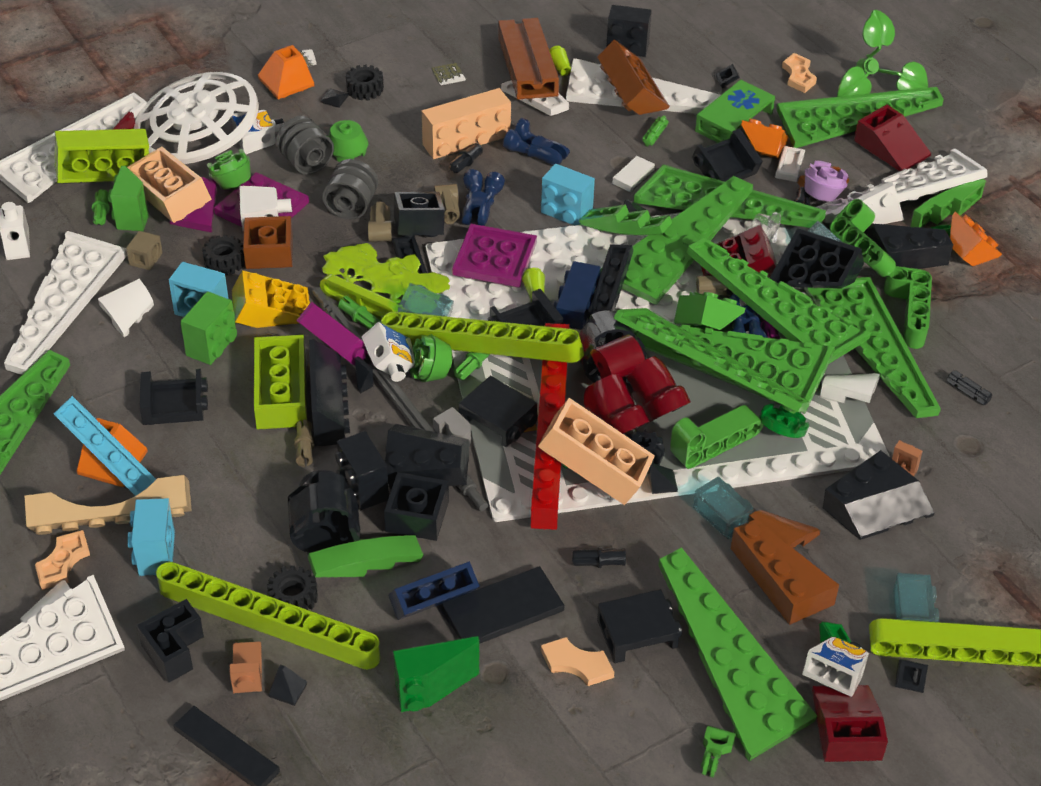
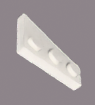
[501,80,569,116]
[831,181,904,224]

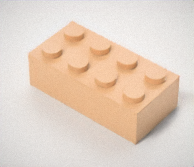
[422,88,511,159]
[127,146,212,223]
[538,398,655,505]

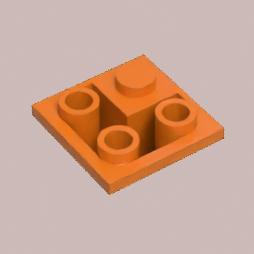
[258,45,314,99]
[741,119,789,159]
[950,212,1002,266]
[77,418,148,488]

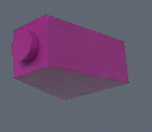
[297,302,368,366]

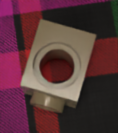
[126,231,163,270]

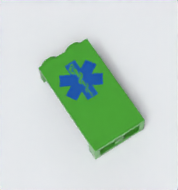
[695,80,775,143]

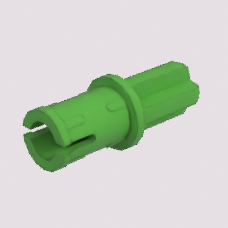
[92,189,110,225]
[338,296,381,329]
[454,352,490,380]

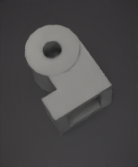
[433,407,471,443]

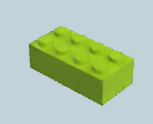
[55,129,149,183]
[254,335,307,429]

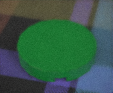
[759,404,810,438]

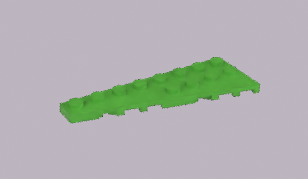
[776,87,944,148]
[634,165,826,229]
[600,176,753,305]
[686,238,871,364]
[804,277,941,418]
[614,308,810,413]
[633,324,835,414]
[0,350,70,475]
[658,547,817,761]

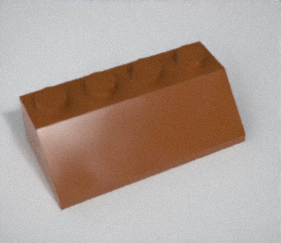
[597,39,670,115]

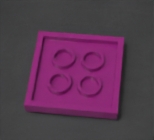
[214,172,309,227]
[452,224,537,287]

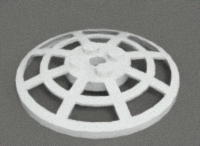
[134,72,259,164]

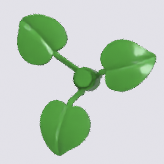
[837,10,928,97]

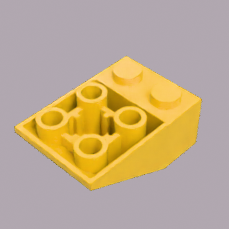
[232,270,310,328]

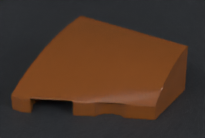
[748,510,820,548]

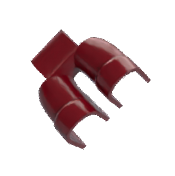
[584,334,691,434]

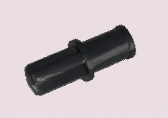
[449,143,483,173]
[572,547,626,568]

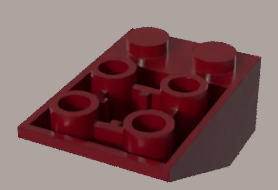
[854,105,931,171]
[701,224,777,278]
[812,685,888,762]

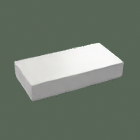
[775,146,805,182]
[612,156,655,192]

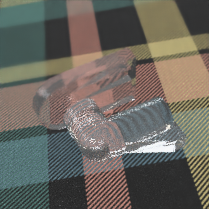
[745,212,781,243]

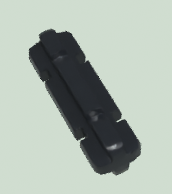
[947,370,992,405]

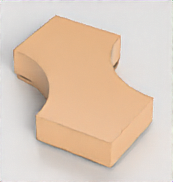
[782,53,817,93]
[35,530,90,590]
[541,637,614,686]

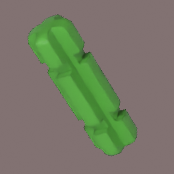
[642,115,669,147]

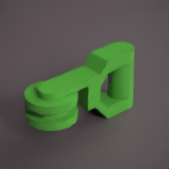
[701,726,736,778]

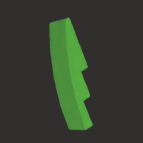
[910,179,986,228]
[579,204,673,235]
[308,535,423,577]

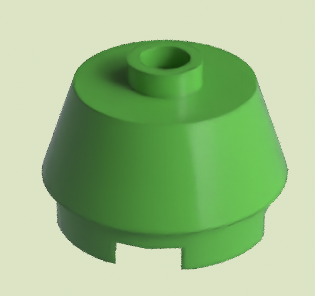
[328,120,368,162]
[207,149,251,189]
[410,334,452,382]

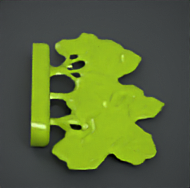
[320,243,450,320]

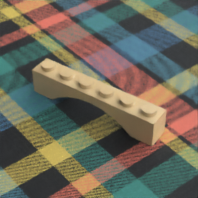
[25,475,192,535]

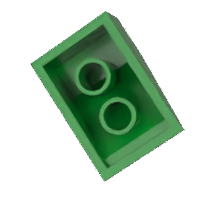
[393,636,479,712]

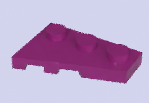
[170,177,217,233]

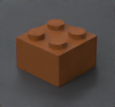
[243,216,293,269]

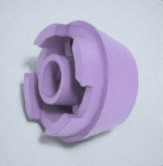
[805,161,848,201]

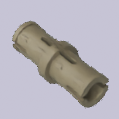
[294,420,314,467]

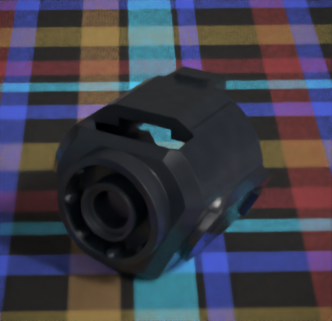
[579,311,647,387]
[288,470,361,555]

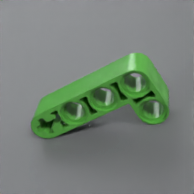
[830,199,896,277]
[884,266,932,349]
[670,405,764,469]

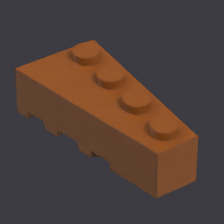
[731,519,839,625]

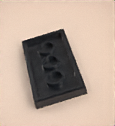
[442,566,565,644]

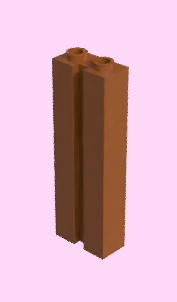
[498,18,559,100]

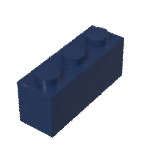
[554,261,601,330]
[388,561,480,620]

